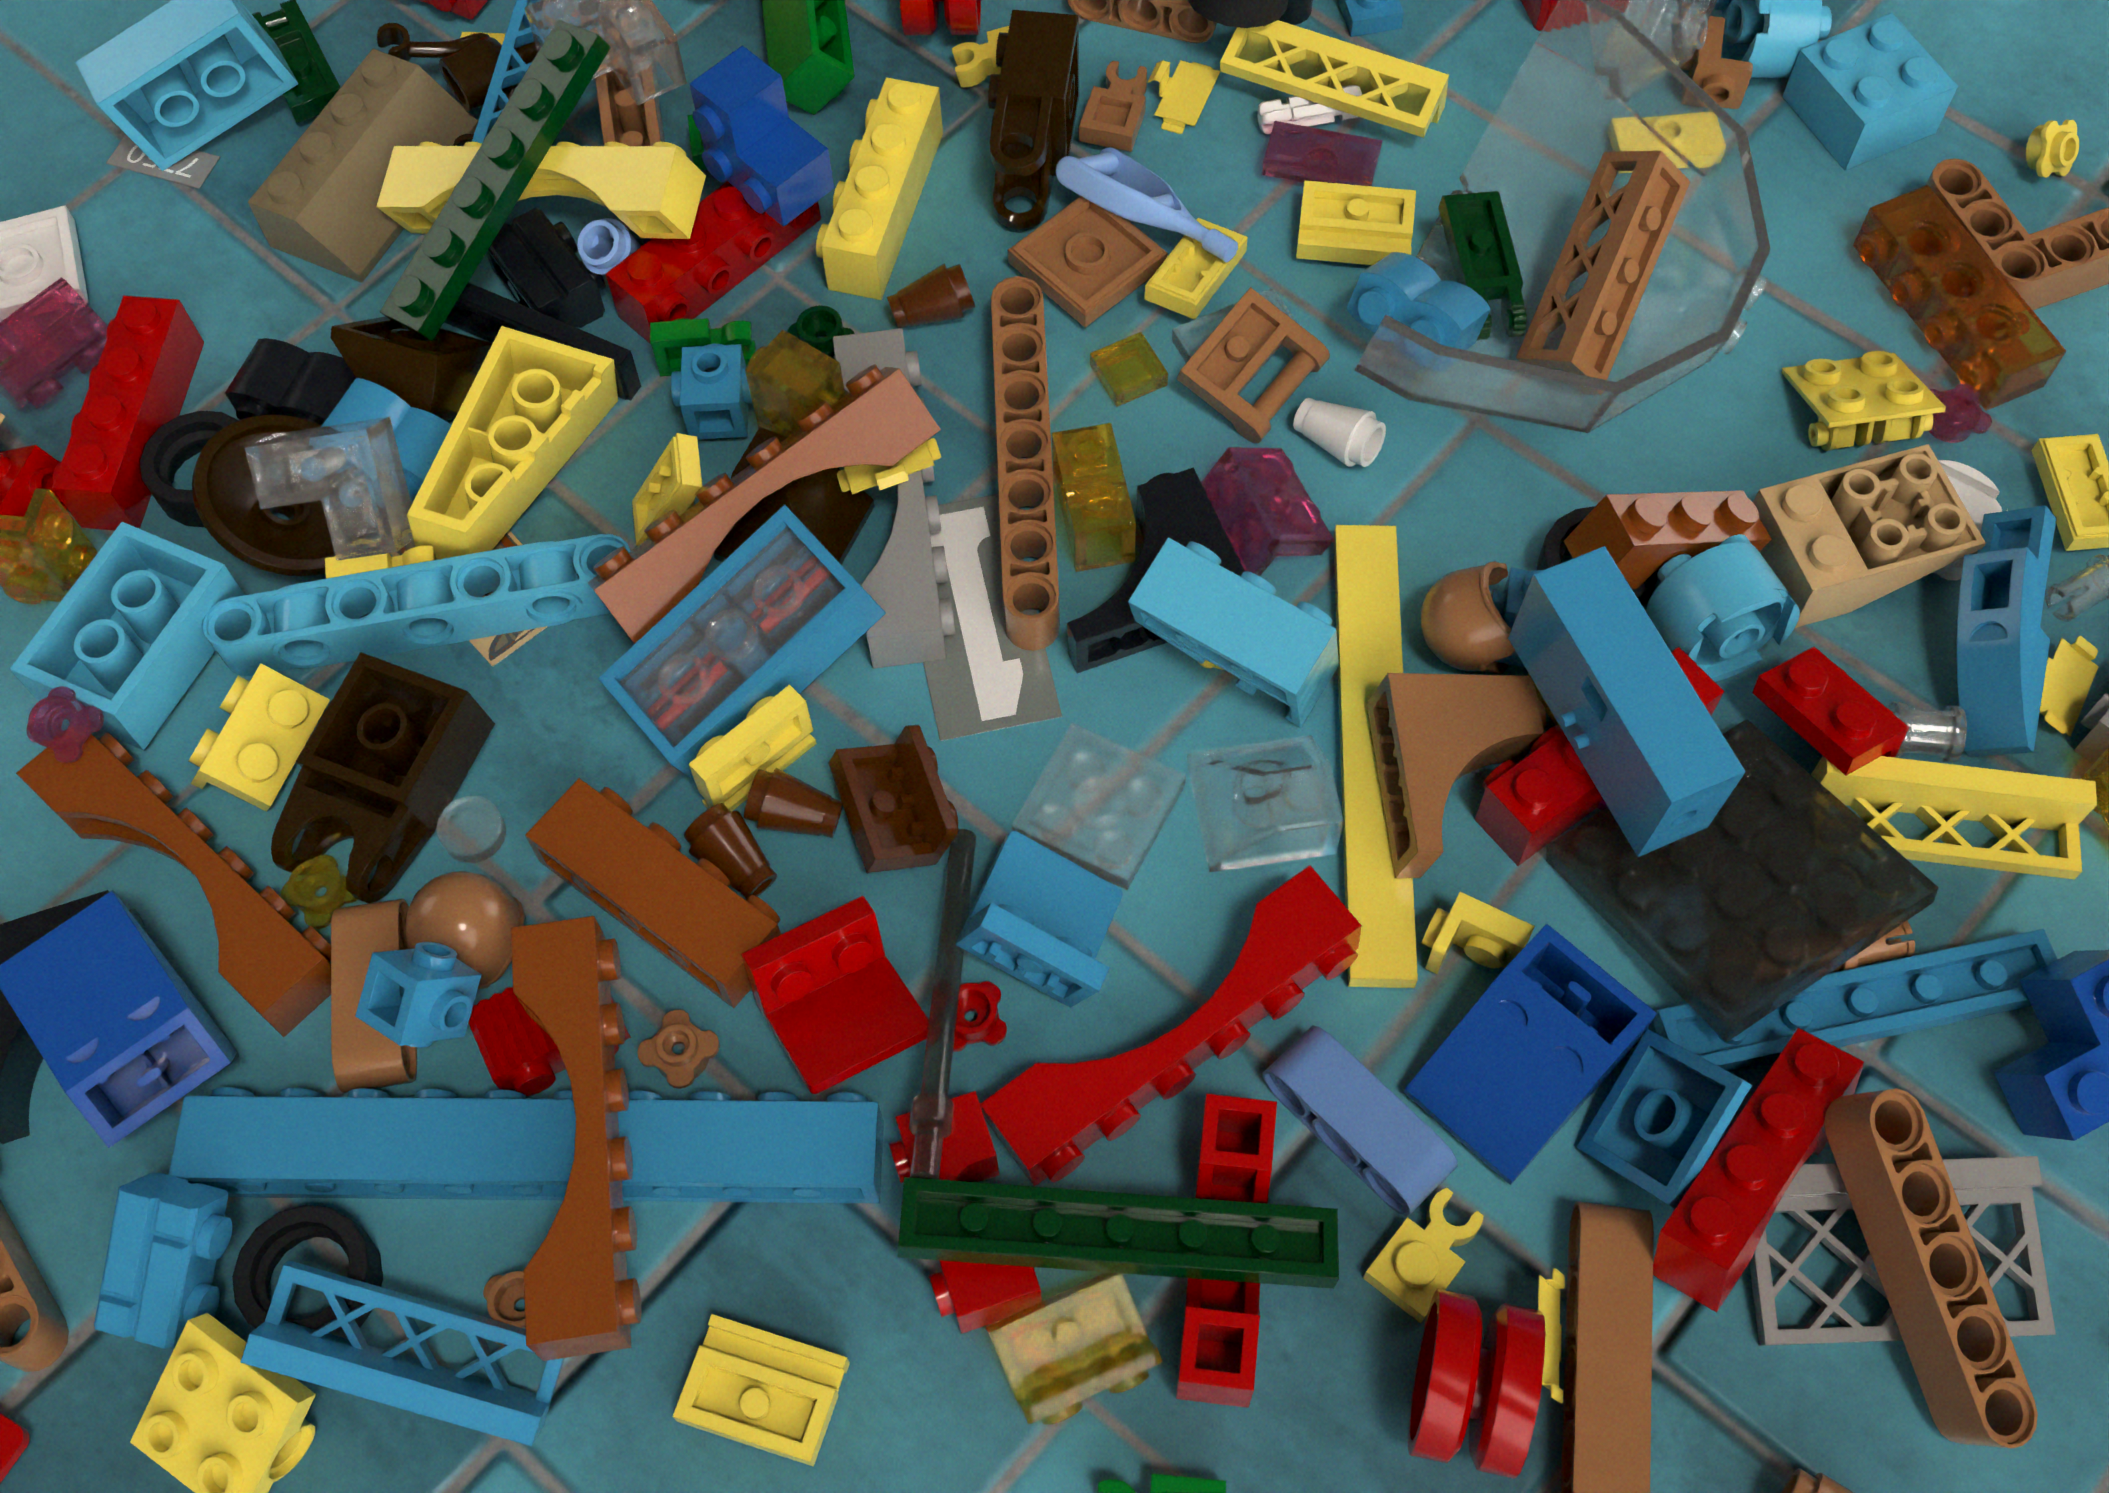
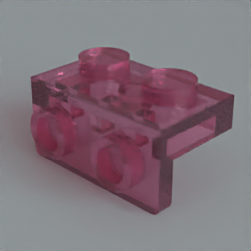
[1201,447,1334,576]

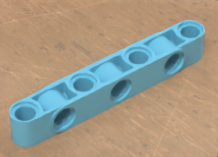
[202,534,630,676]

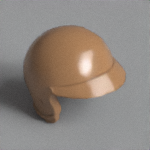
[1421,561,1515,674]
[404,871,525,989]

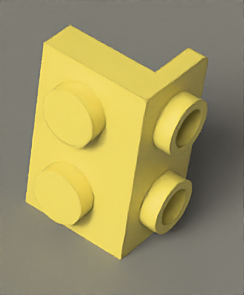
[188,663,330,812]

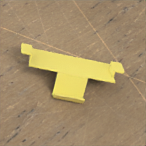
[1148,60,1220,134]
[837,438,941,494]
[2040,636,2099,736]
[1538,1268,1565,1404]

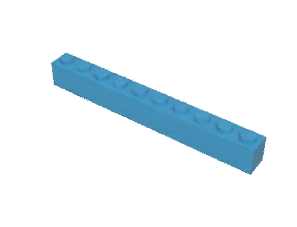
[169,1087,884,1203]

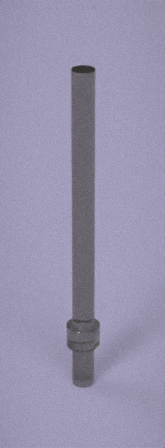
[909,829,977,1180]

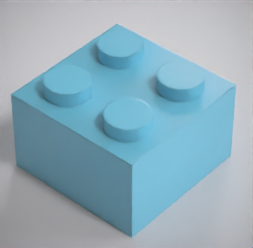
[1782,13,1958,171]

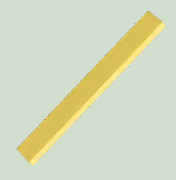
[1333,525,1418,988]

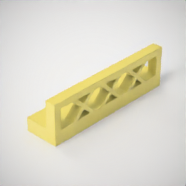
[1220,20,1449,138]
[1808,756,2097,880]

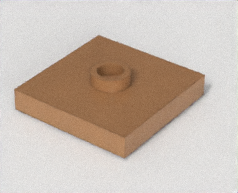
[1008,196,1168,328]

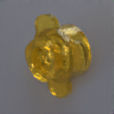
[281,855,357,929]

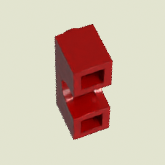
[888,1091,1043,1334]

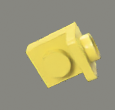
[1421,892,1535,974]

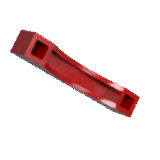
[980,865,1362,1187]

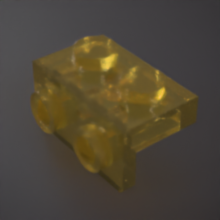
[0,488,97,604]
[985,1272,1162,1425]

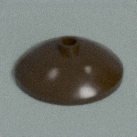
[192,415,383,576]

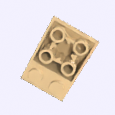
[1753,444,1986,628]

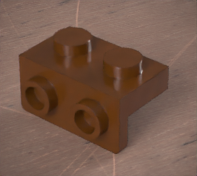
[828,725,958,873]

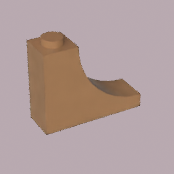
[1367,673,1546,878]

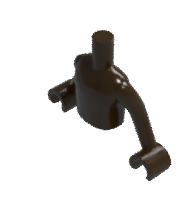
[377,23,540,146]

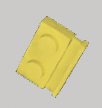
[1296,180,1416,265]
[689,684,817,812]
[672,1314,850,1467]

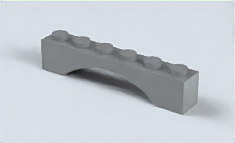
[833,328,955,669]

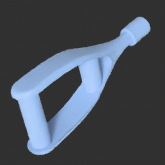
[1056,147,1238,262]

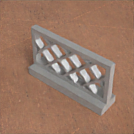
[1749,1156,2056,1346]

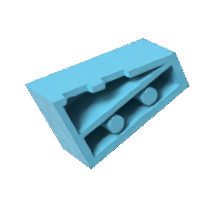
[1128,537,1339,728]

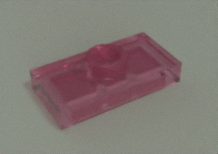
[1262,121,1383,186]

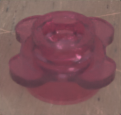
[1929,383,1992,443]
[26,686,104,763]

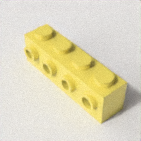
[816,77,943,300]

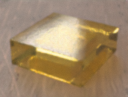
[1090,332,1168,407]

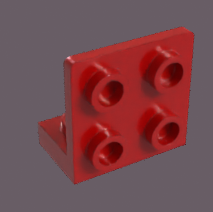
[741,896,933,1094]

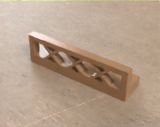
[1516,150,1690,390]

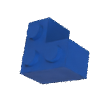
[689,45,834,227]
[1994,950,2109,1141]

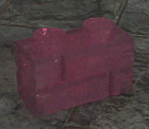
[0,277,108,410]

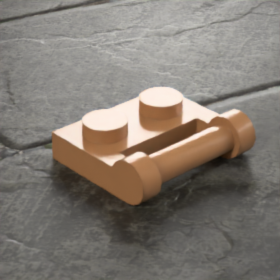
[1177,287,1330,443]

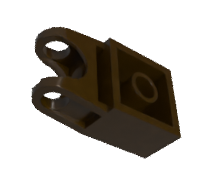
[988,10,1079,229]
[271,652,495,903]

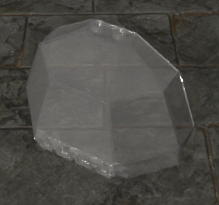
[1355,0,1771,433]

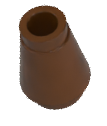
[887,263,975,328]
[744,768,843,838]
[684,803,777,899]

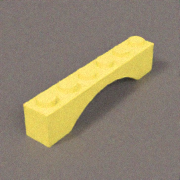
[376,142,706,239]

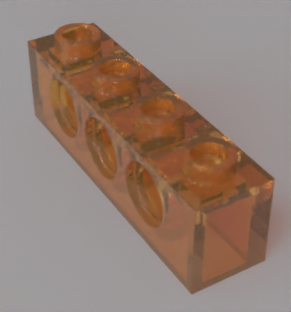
[1853,185,2066,411]

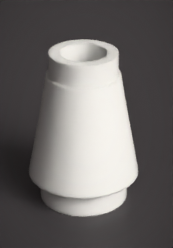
[1293,398,1386,467]

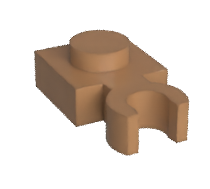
[1079,61,1147,152]

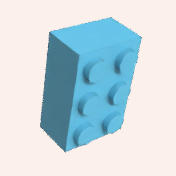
[76,0,299,171]
[9,522,245,750]

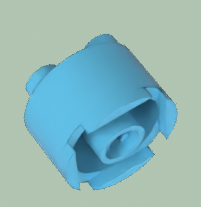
[1712,0,1832,78]
[1646,534,1800,682]

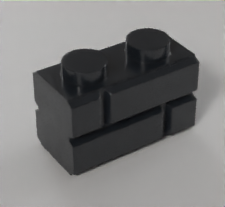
[486,207,606,328]

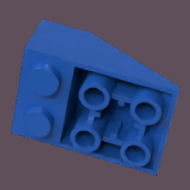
[0,890,237,1148]
[1404,924,1657,1185]

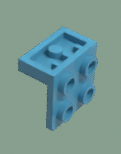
[955,831,1123,1007]

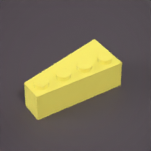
[407,326,618,560]

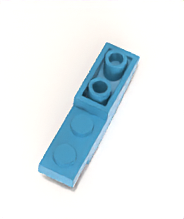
[1957,505,2056,757]

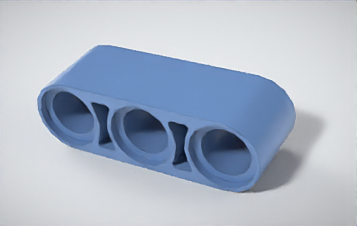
[1262,1025,1458,1216]

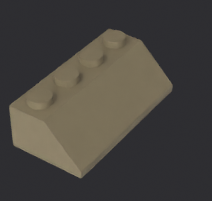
[248,49,478,283]

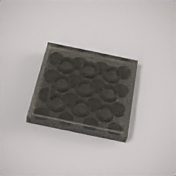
[1546,719,1939,1043]

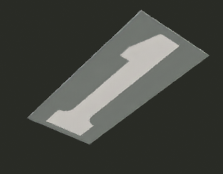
[891,494,1062,741]

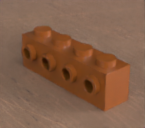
[525,778,781,1008]

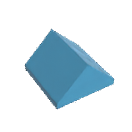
[1577,1029,1752,1209]

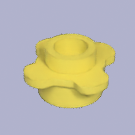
[2026,119,2079,178]

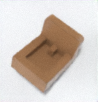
[1680,15,1753,109]

